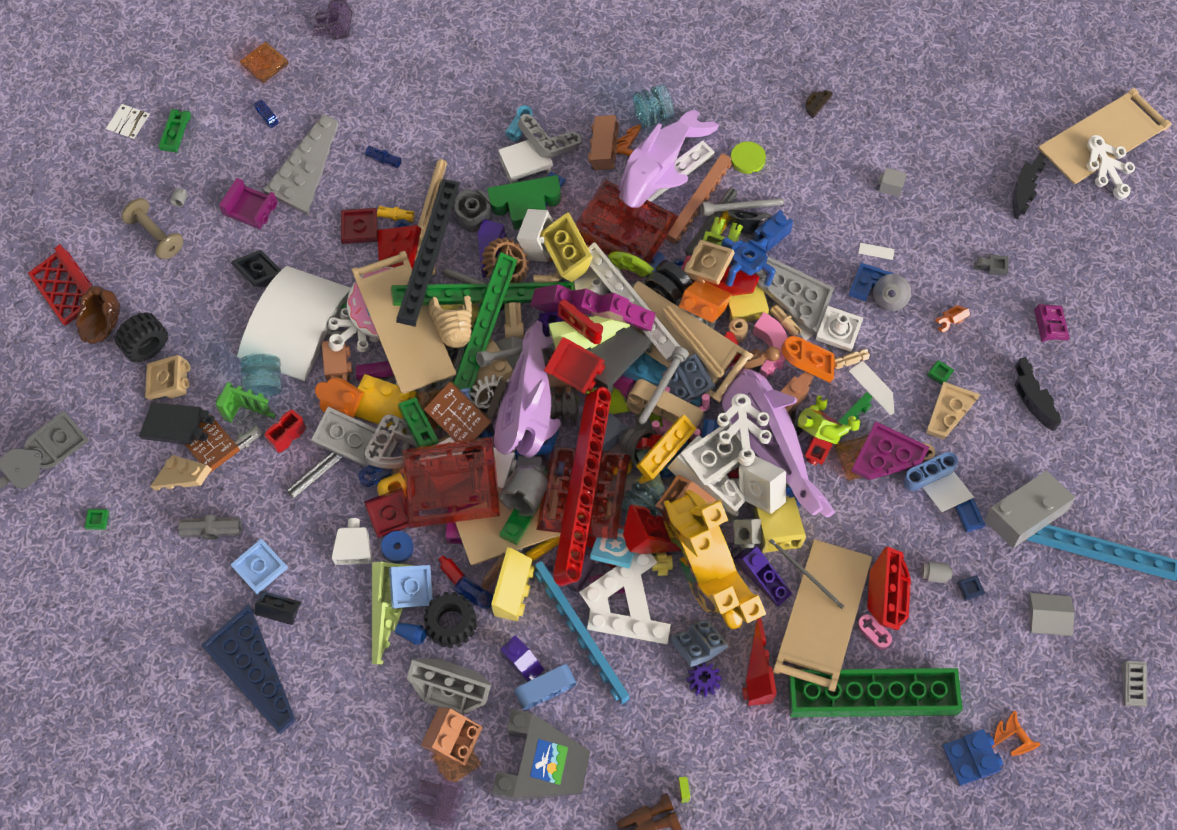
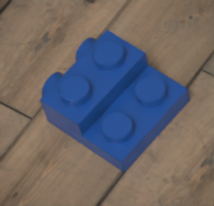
[943,729,1003,786]

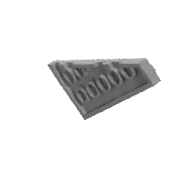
[264,114,339,215]
[734,241,834,336]

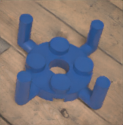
[721,238,775,286]

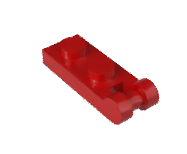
[558,299,603,344]

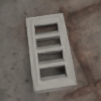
[1121,661,1147,707]

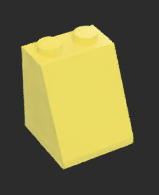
[753,496,806,553]

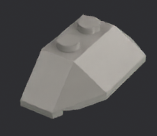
[407,659,491,714]

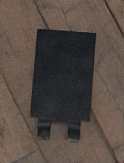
[139,402,215,445]

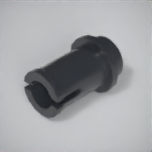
[791,410,803,436]

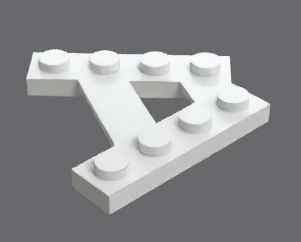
[579,553,671,644]

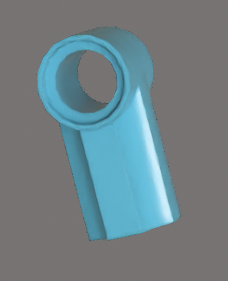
[505,105,533,141]

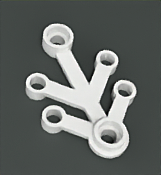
[1086,135,1135,200]
[328,308,379,352]
[717,394,772,466]

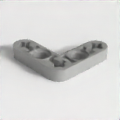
[518,114,581,158]

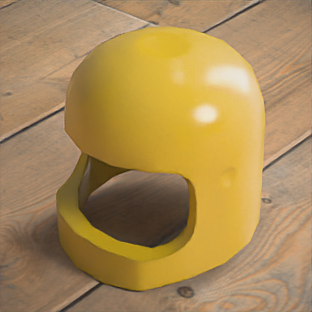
[377,472,412,501]

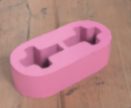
[857,614,892,650]

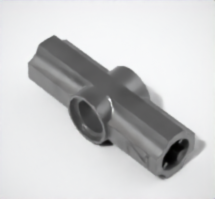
[178,515,242,540]

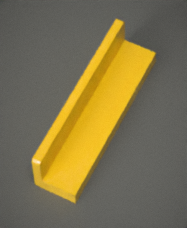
[636,414,697,484]

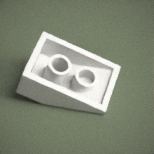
[681,420,752,486]

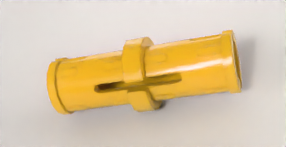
[377,206,415,222]

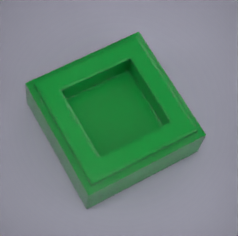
[927,360,954,385]
[85,509,109,530]

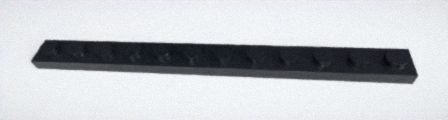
[396,179,460,327]

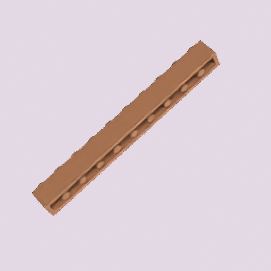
[666,153,732,245]

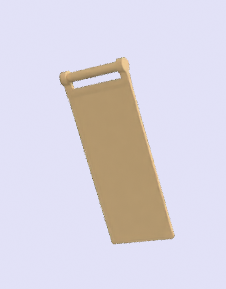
[1038,88,1172,184]
[351,251,456,394]
[630,281,753,403]
[453,469,618,566]
[773,540,872,692]

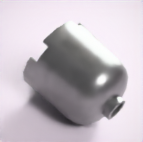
[499,465,548,516]

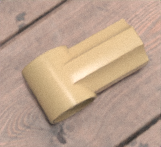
[504,302,524,339]

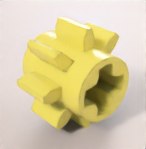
[652,552,673,576]

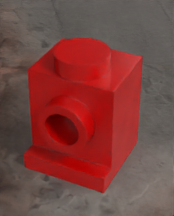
[803,435,833,465]

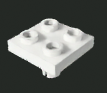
[815,306,863,352]

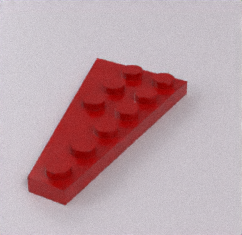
[377,225,421,270]

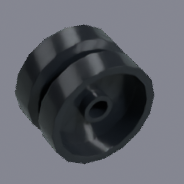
[645,260,693,305]

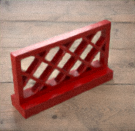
[28,244,93,325]

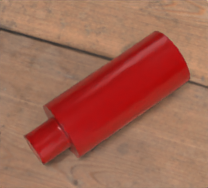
[438,555,471,592]

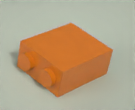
[679,281,732,323]

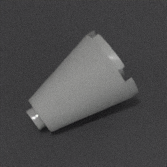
[873,274,911,311]

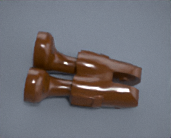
[616,793,682,830]

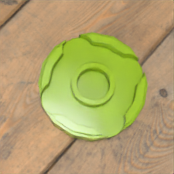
[731,141,766,174]

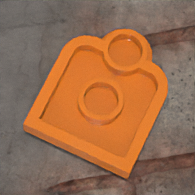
[315,377,364,418]

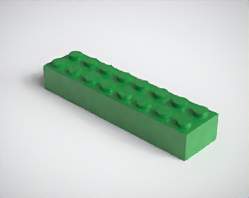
[787,668,963,717]

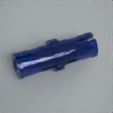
[365,145,402,168]

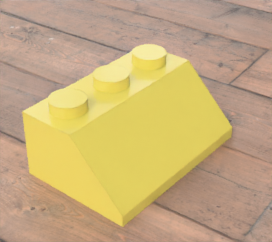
[540,212,593,282]
[491,547,535,622]

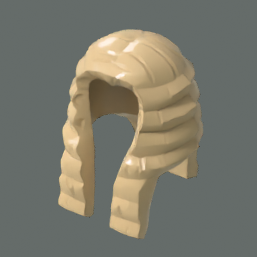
[428,296,472,348]

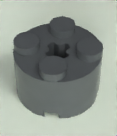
[454,189,492,233]

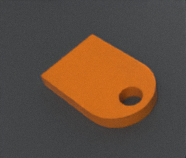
[781,336,835,383]

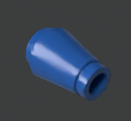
[395,623,427,645]

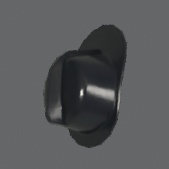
[728,210,771,234]

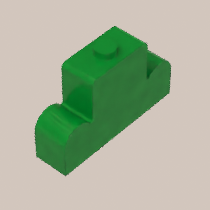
[487,175,561,230]

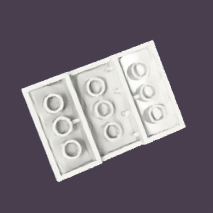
[237,266,351,382]

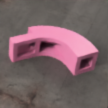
[753,313,788,379]

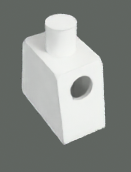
[332,518,373,565]

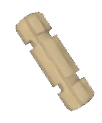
[834,349,870,369]

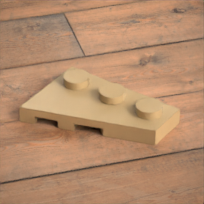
[926,382,981,440]
[150,455,212,491]

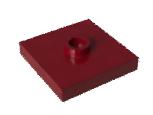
[341,208,378,244]
[364,488,415,538]

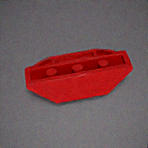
[867,546,911,630]

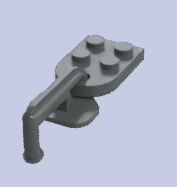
[0,411,89,489]

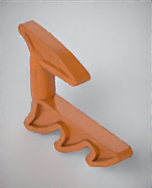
[616,124,641,156]
[990,711,1041,756]

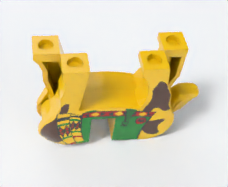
[662,490,766,630]

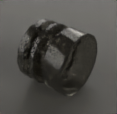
[550,386,579,426]

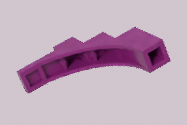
[530,284,656,332]

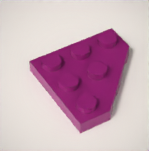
[851,421,929,480]

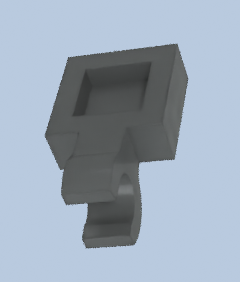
[974,254,1008,276]

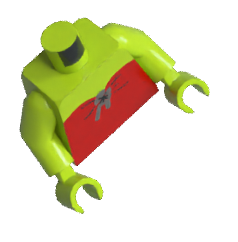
[797,395,860,444]

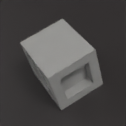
[733,519,762,548]

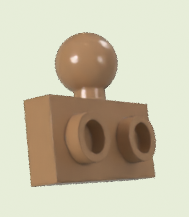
[744,346,781,369]

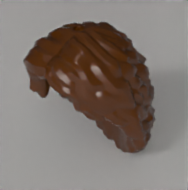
[75,286,121,344]

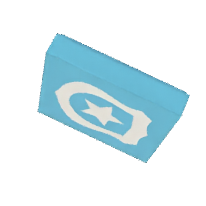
[590,524,635,569]

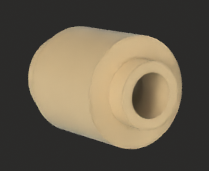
[729,318,748,343]

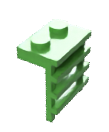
[216,382,276,423]

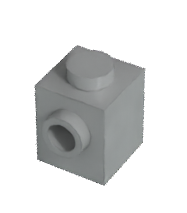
[877,168,907,197]

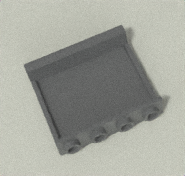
[549,314,652,394]

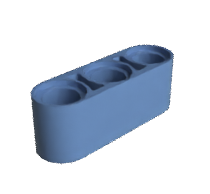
[903,452,958,491]
[514,664,577,710]

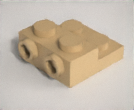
[684,240,735,285]
[145,355,190,400]

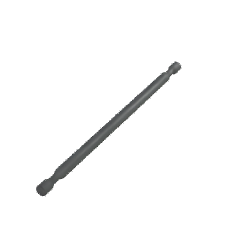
[769,539,844,609]

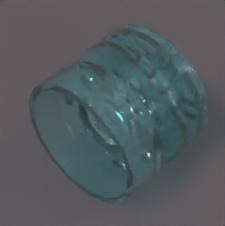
[633,83,674,128]
[240,354,282,397]
[618,474,666,517]

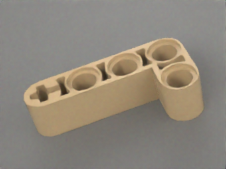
[626,379,704,428]

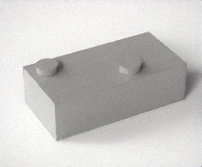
[985,470,1076,548]

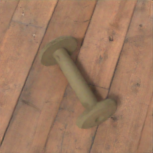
[121,198,183,259]

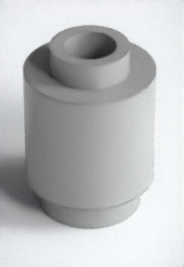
[921,561,952,583]

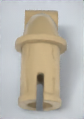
[534,266,562,283]

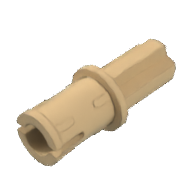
[770,305,802,336]

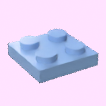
[230,538,288,594]
[389,565,433,609]

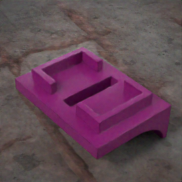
[1034,304,1070,342]

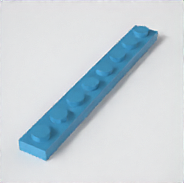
[1026,525,1177,581]
[534,561,629,704]

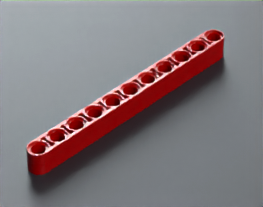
[553,387,611,586]

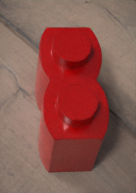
[264,409,306,453]

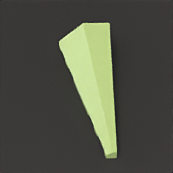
[549,316,630,350]
[372,562,414,665]

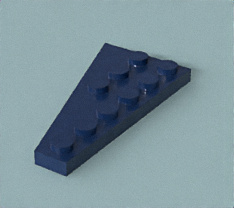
[201,604,296,734]

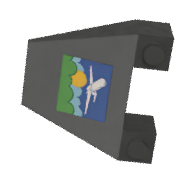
[492,709,590,802]

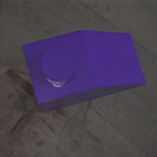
[500,635,545,682]

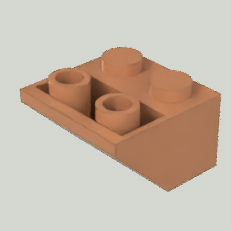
[655,475,716,514]
[421,707,483,766]

